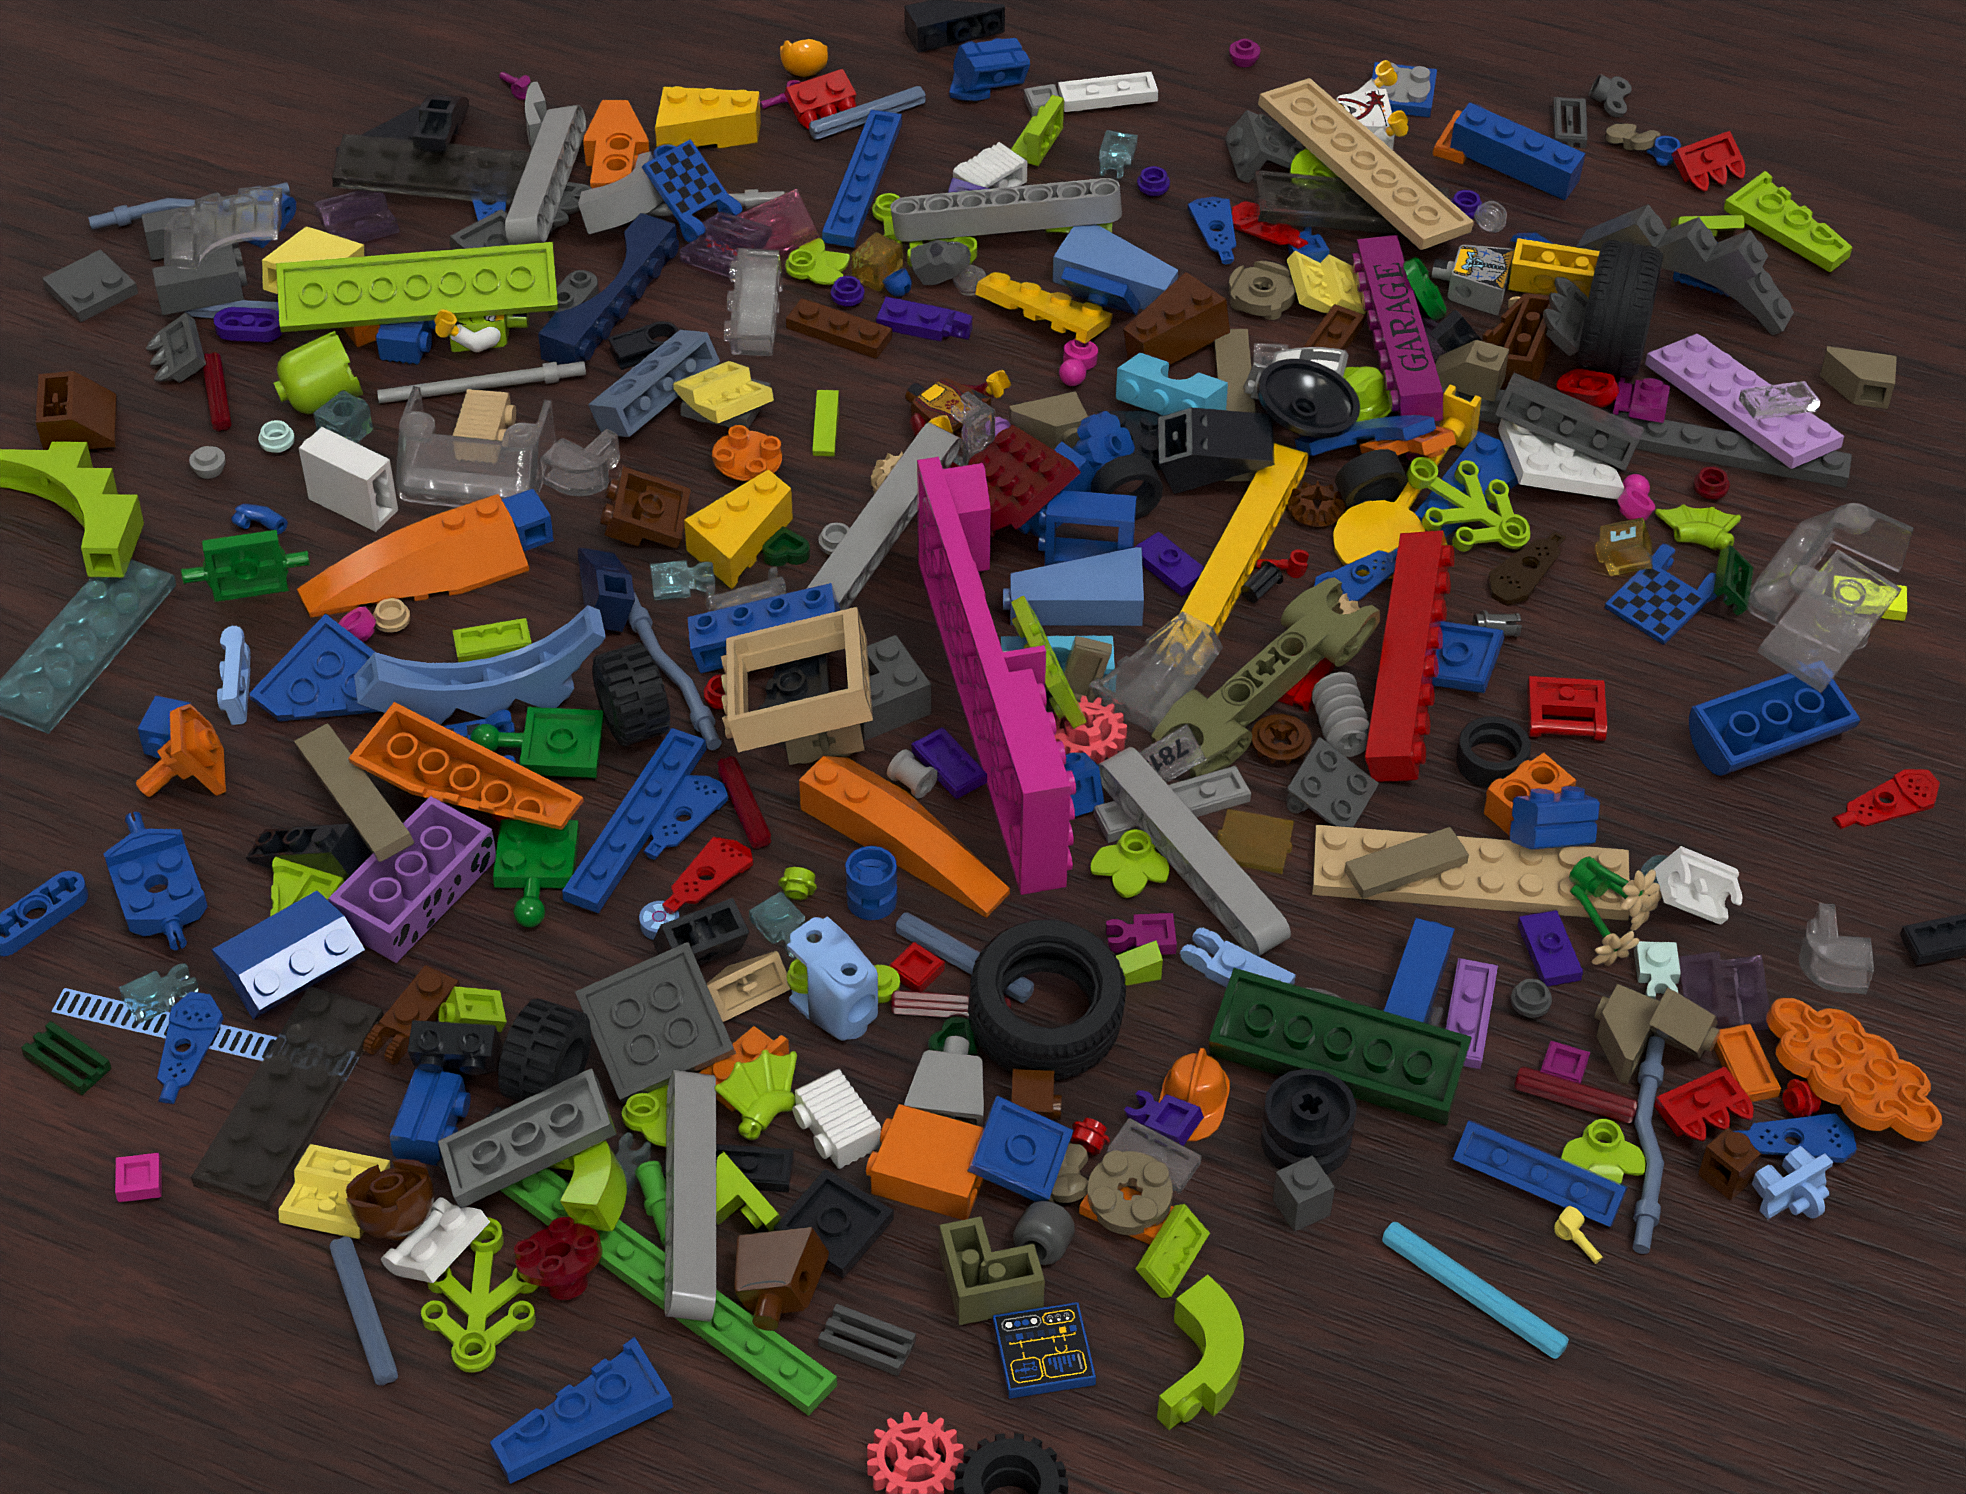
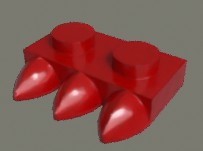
[784,69,857,130]
[1671,131,1745,192]
[1654,1066,1754,1142]

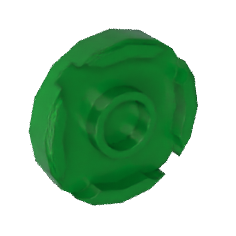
[1403,257,1447,322]

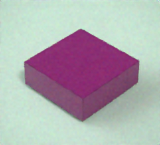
[1541,1041,1590,1083]

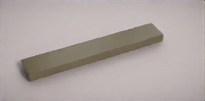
[1213,329,1258,481]
[294,723,414,862]

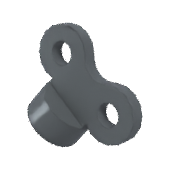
[1588,74,1632,117]

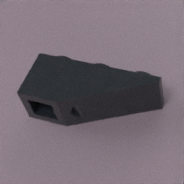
[904,0,1005,53]
[246,823,373,882]

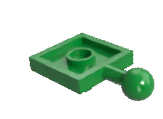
[470,707,604,778]
[493,820,580,928]

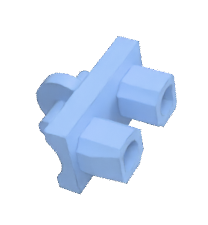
[1752,1146,1833,1220]

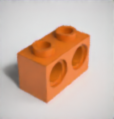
[1484,753,1577,836]

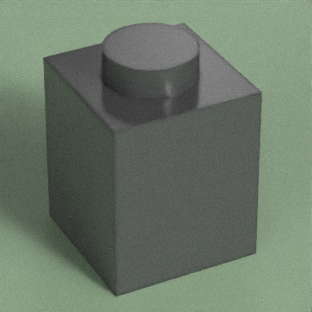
[1272,1155,1335,1232]

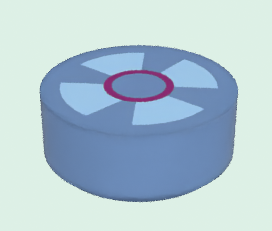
[639,901,679,940]

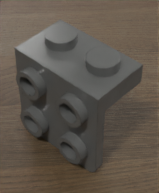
[1225,110,1304,183]

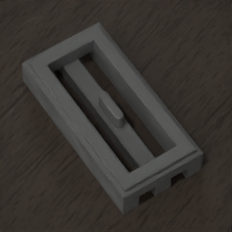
[1552,97,1588,148]
[818,1304,916,1376]

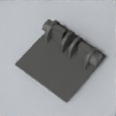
[1286,737,1379,828]

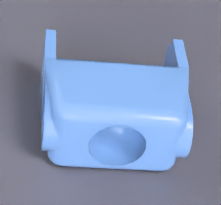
[787,916,878,1041]

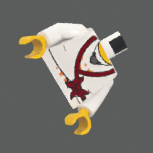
[1336,60,1409,150]

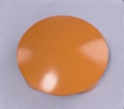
[712,425,782,481]

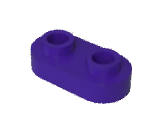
[213,307,283,342]

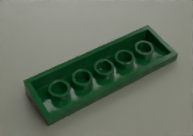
[1209,968,1472,1125]

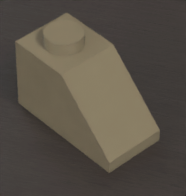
[1435,340,1509,402]
[1009,391,1088,450]
[1594,984,1660,1085]
[1649,988,1721,1059]

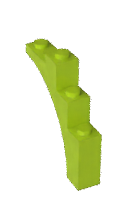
[0,442,144,577]

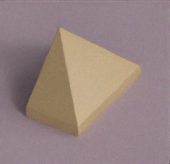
[707,951,790,1022]

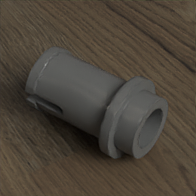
[1472,610,1521,637]

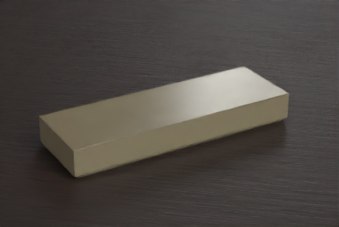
[1344,827,1469,899]

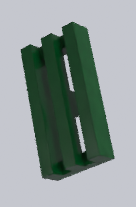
[1713,545,1754,616]
[21,1021,112,1095]

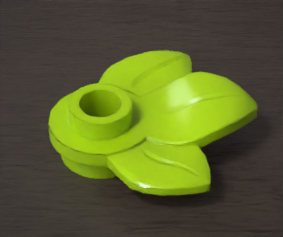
[785,238,850,285]
[1091,829,1170,898]
[622,1085,668,1147]
[1561,1119,1646,1184]

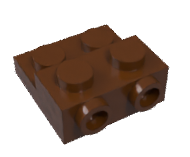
[600,466,691,549]

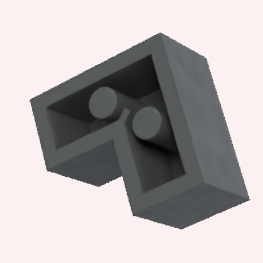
[846,635,931,741]

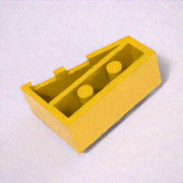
[655,86,761,149]
[684,469,793,589]

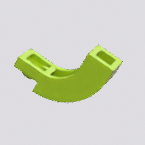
[547,1140,627,1232]
[1157,1275,1244,1430]

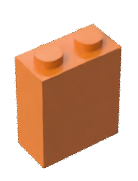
[866,1104,984,1220]

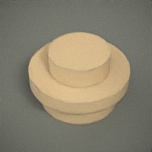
[373,598,411,632]

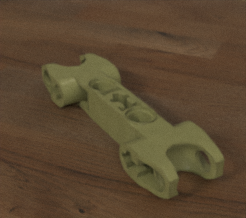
[1151,577,1380,778]

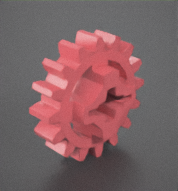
[1053,696,1127,764]
[867,1412,964,1494]

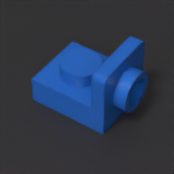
[1064,753,1104,817]

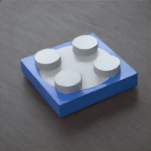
[1372,62,1437,117]

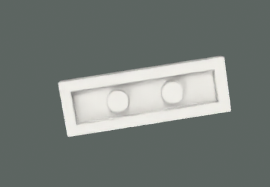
[1058,72,1158,112]

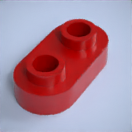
[1556,369,1620,407]

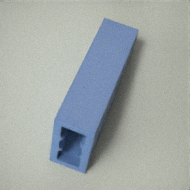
[1053,224,1178,310]
[1003,547,1144,626]

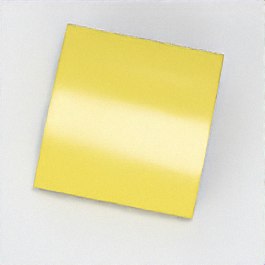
[1287,251,1367,314]
[673,361,774,424]
[279,1144,390,1239]

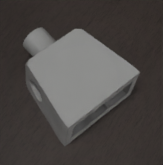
[904,1036,984,1127]

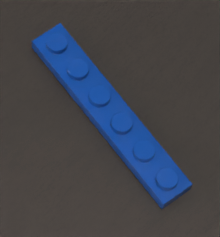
[822,109,902,247]
[562,728,707,913]

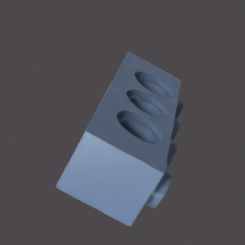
[588,330,720,437]

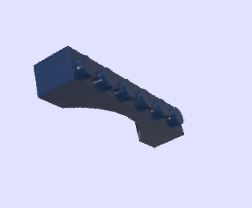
[538,213,679,365]

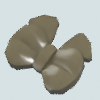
[1605,124,1661,150]
[1048,1143,1089,1203]

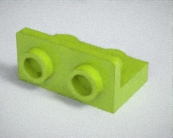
[1011,95,1064,166]

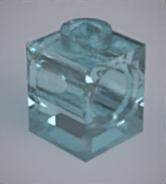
[313,390,373,443]

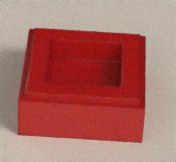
[889,942,945,992]

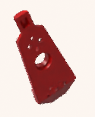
[1232,201,1308,249]
[1832,769,1940,829]
[662,837,753,914]

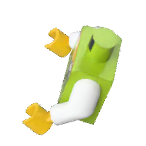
[434,309,529,352]

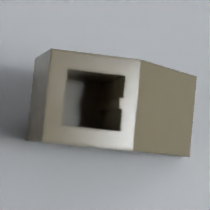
[1820,346,1897,409]

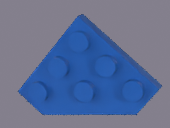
[249,614,380,722]

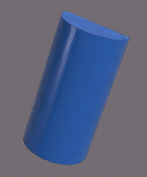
[1689,662,1861,776]

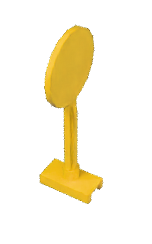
[1333,384,1482,579]

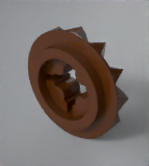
[1288,481,1345,527]
[1251,714,1312,765]

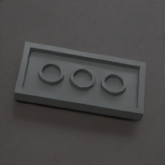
[438,1068,617,1208]

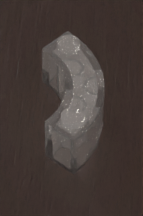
[164,187,282,269]

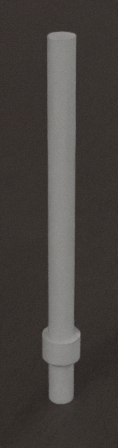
[377,361,586,404]

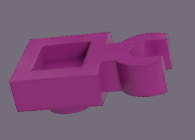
[1106,913,1177,955]

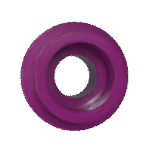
[1229,39,1261,67]

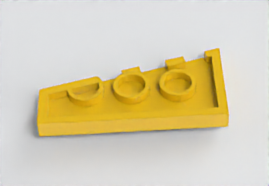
[975,272,1113,344]

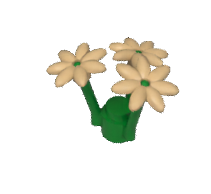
[1569,856,1662,966]

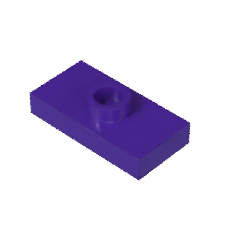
[1133,531,1205,597]
[911,727,987,799]
[1518,910,1583,986]

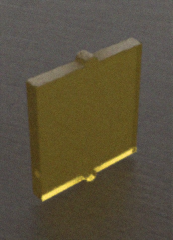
[1217,809,1294,874]

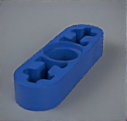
[0,871,88,956]

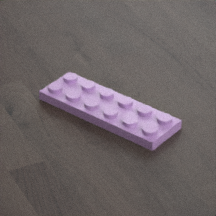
[1645,334,1844,469]

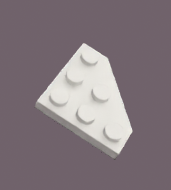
[1498,418,1624,499]

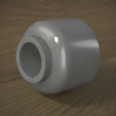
[1013,1201,1075,1265]

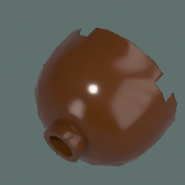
[346,1159,435,1240]

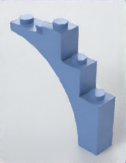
[354,605,606,725]

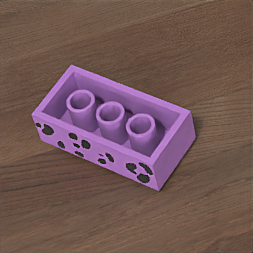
[328,796,496,963]

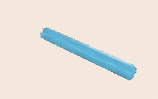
[1382,1222,1569,1359]

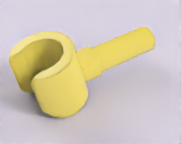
[1554,1206,1603,1264]

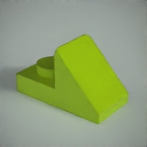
[716,1152,781,1232]

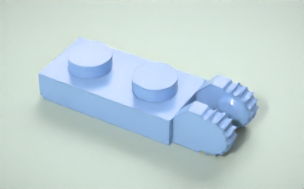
[217,625,251,725]
[1179,927,1296,988]

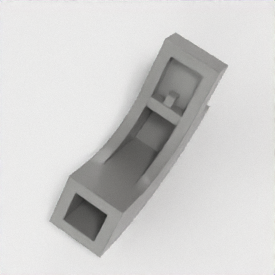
[578,151,664,234]

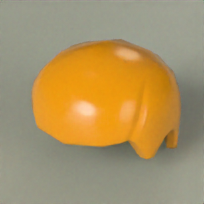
[780,39,828,77]

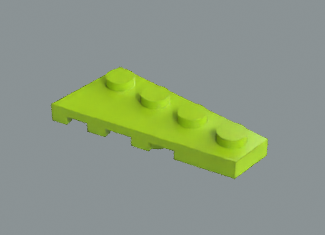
[1723,171,1852,272]
[1011,595,1087,729]

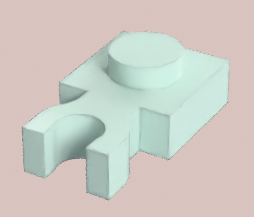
[1634,941,1681,999]

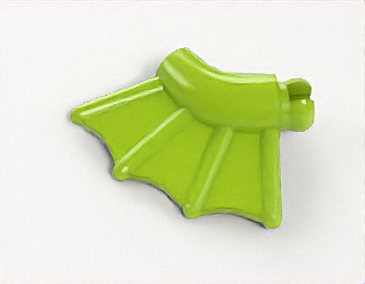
[1655,504,1741,551]
[714,1050,797,1140]

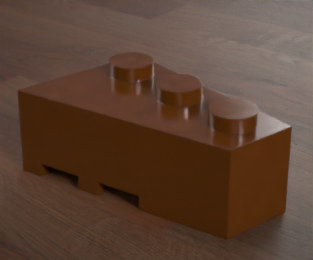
[1123,272,1230,365]
[1482,293,1554,390]

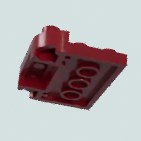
[949,424,1081,537]

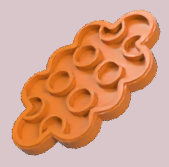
[1766,998,1942,1142]

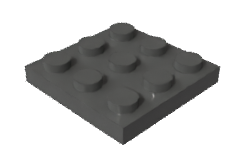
[575,942,736,1104]

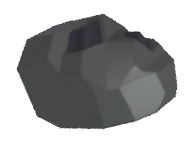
[910,240,971,285]

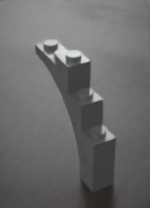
[1576,204,1794,336]

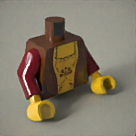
[905,370,1011,447]

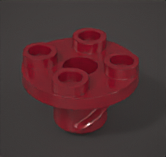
[514,1217,603,1300]

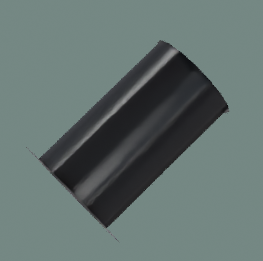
[1241,561,1283,603]

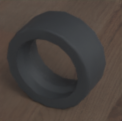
[1335,449,1408,508]
[1091,454,1163,520]
[1456,716,1531,788]

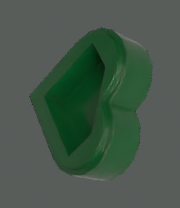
[762,526,810,567]
[928,1016,977,1056]

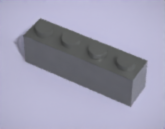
[1495,373,1644,471]

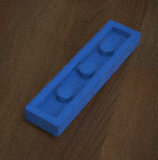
[1453,1120,1628,1227]

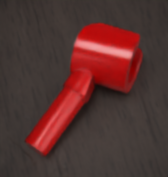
[1257,549,1309,578]

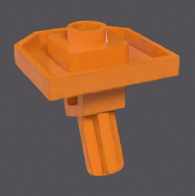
[136,704,226,797]

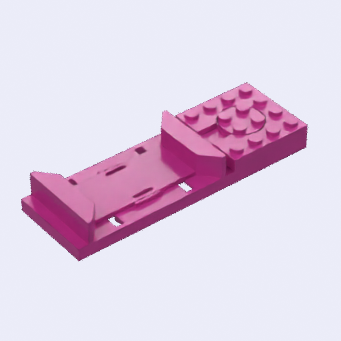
[917,457,1076,895]

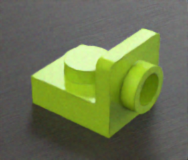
[438,986,507,1032]

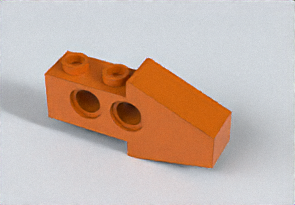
[583,100,650,189]

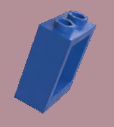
[1038,490,1137,566]

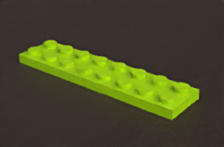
[276,242,558,332]

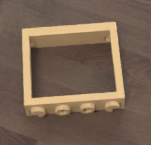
[721,607,873,752]

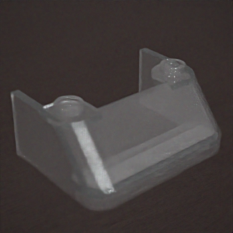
[395,386,556,507]
[1747,503,1914,655]

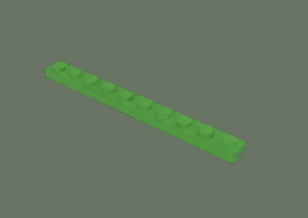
[500,1168,837,1416]

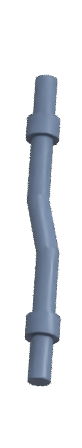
[88,182,290,230]
[628,592,722,750]
[1633,1036,1665,1254]

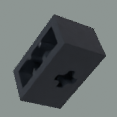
[653,898,750,966]

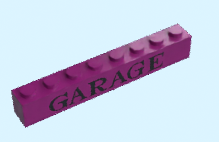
[1352,235,1443,421]

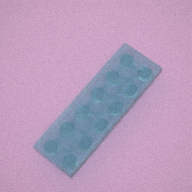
[0,559,176,734]

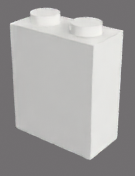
[299,427,398,532]

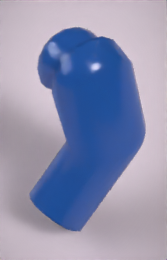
[231,503,288,534]

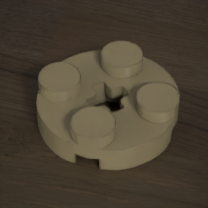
[1228,261,1296,320]
[1087,1150,1173,1235]

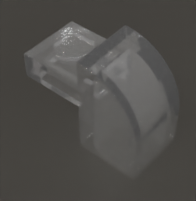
[540,428,620,496]
[1798,903,1874,994]

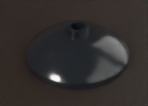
[1257,359,1360,439]

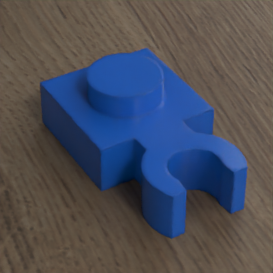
[1288,224,1330,263]

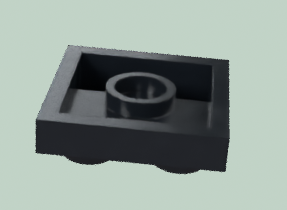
[408,1020,503,1075]

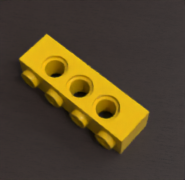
[1508,238,1600,298]

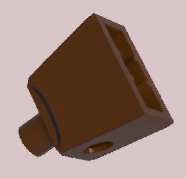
[734,1227,829,1331]

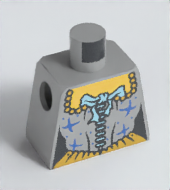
[1432,244,1515,315]

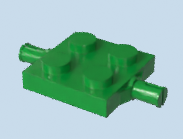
[181,530,310,602]

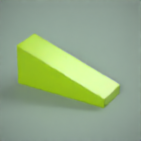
[813,390,839,456]
[1116,940,1163,986]

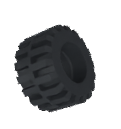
[592,642,670,747]
[498,998,591,1102]
[954,1433,1068,1494]

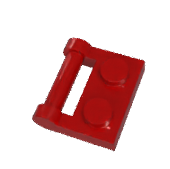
[1527,676,1607,741]

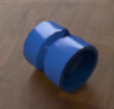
[845,846,898,921]

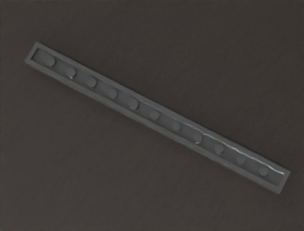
[1442,387,1852,488]

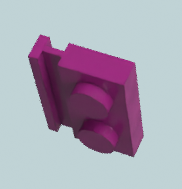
[1613,377,1670,423]

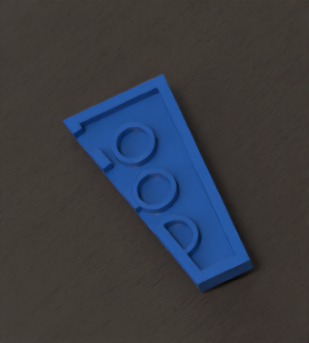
[1415,431,1519,537]
[490,1337,673,1484]

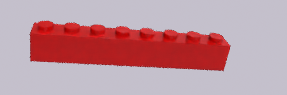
[1365,530,1455,782]

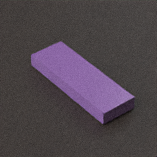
[1446,958,1498,1069]

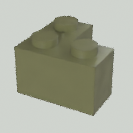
[939,1216,1045,1325]

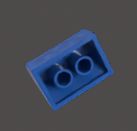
[211,891,365,1020]

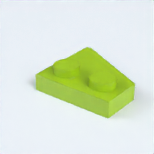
[270,857,344,916]

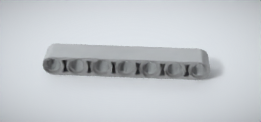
[505,105,586,245]
[890,178,1122,242]
[807,422,961,610]
[1097,747,1291,956]
[664,1070,716,1322]

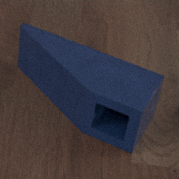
[577,548,635,632]

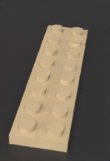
[1258,78,1474,250]
[1312,825,1630,921]

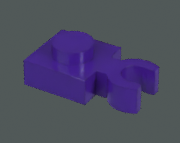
[1124,1090,1204,1148]

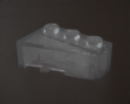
[724,248,783,356]
[1089,611,1223,733]

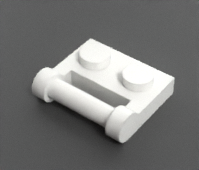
[381,1197,490,1283]

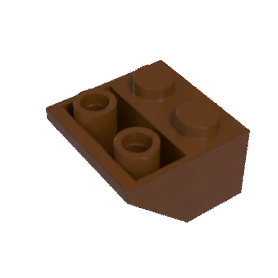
[35,371,117,450]

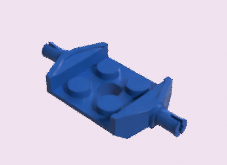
[103,812,208,950]

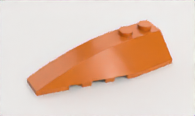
[297,494,529,618]
[348,702,584,830]
[799,756,1010,918]

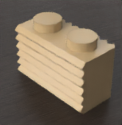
[453,389,516,464]

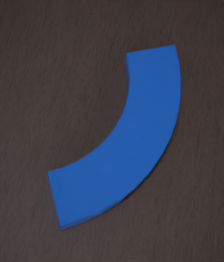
[1294,415,1436,456]

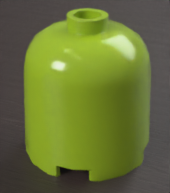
[273,331,363,414]

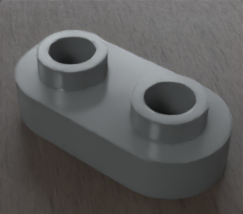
[548,270,599,319]

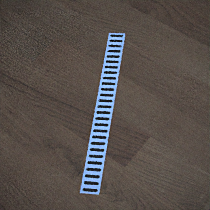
[51,988,356,1080]

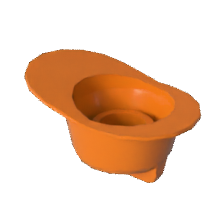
[1159,1048,1230,1141]

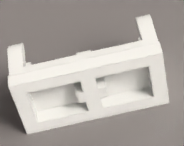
[1654,846,1742,925]

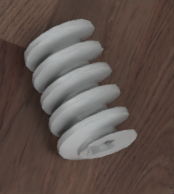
[1311,672,1370,757]

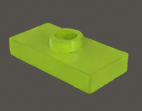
[1671,215,1744,237]
[452,618,532,663]
[1136,1204,1210,1298]

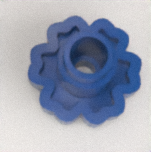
[1072,411,1135,474]

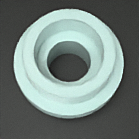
[258,420,295,453]

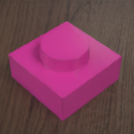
[115,1153,162,1202]

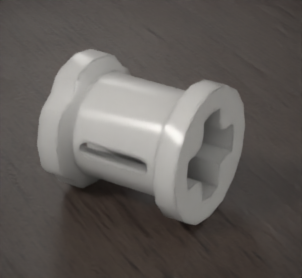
[887,749,938,799]

